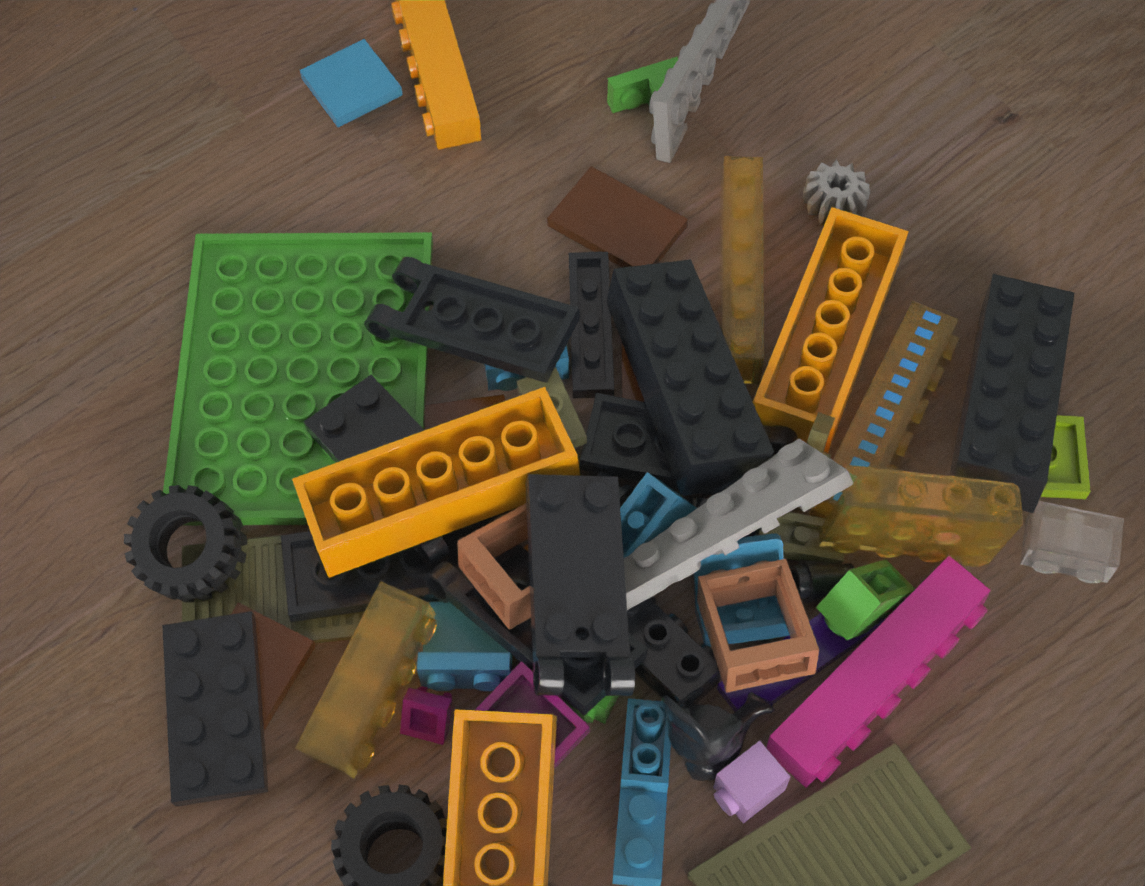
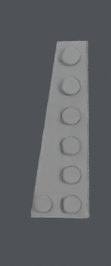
[649,0,750,163]
[624,438,853,610]

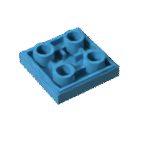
[300,39,403,127]

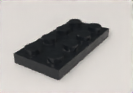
[162,611,268,807]

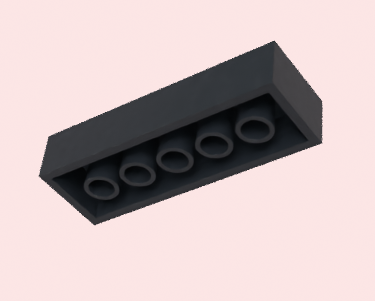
[606,259,774,496]
[947,274,1075,513]

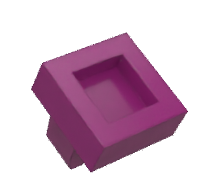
[400,686,453,745]

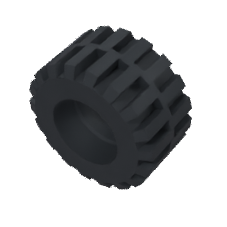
[124,485,247,602]
[331,784,447,886]

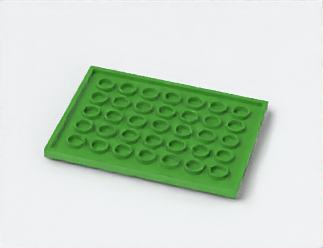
[163,232,433,525]

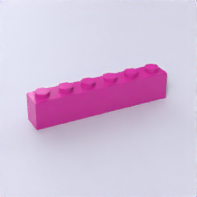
[766,556,991,788]

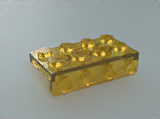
[819,465,1023,567]

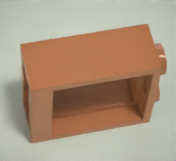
[458,503,531,630]
[697,559,819,693]

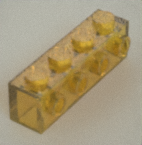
[295,582,437,779]

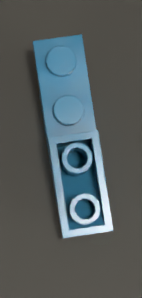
[612,698,671,886]

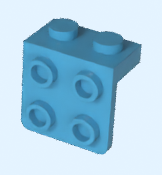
[694,533,790,647]
[417,602,513,691]

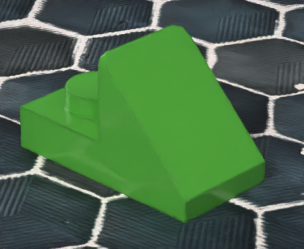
[607,57,678,113]

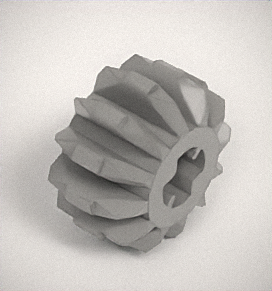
[802,159,870,224]

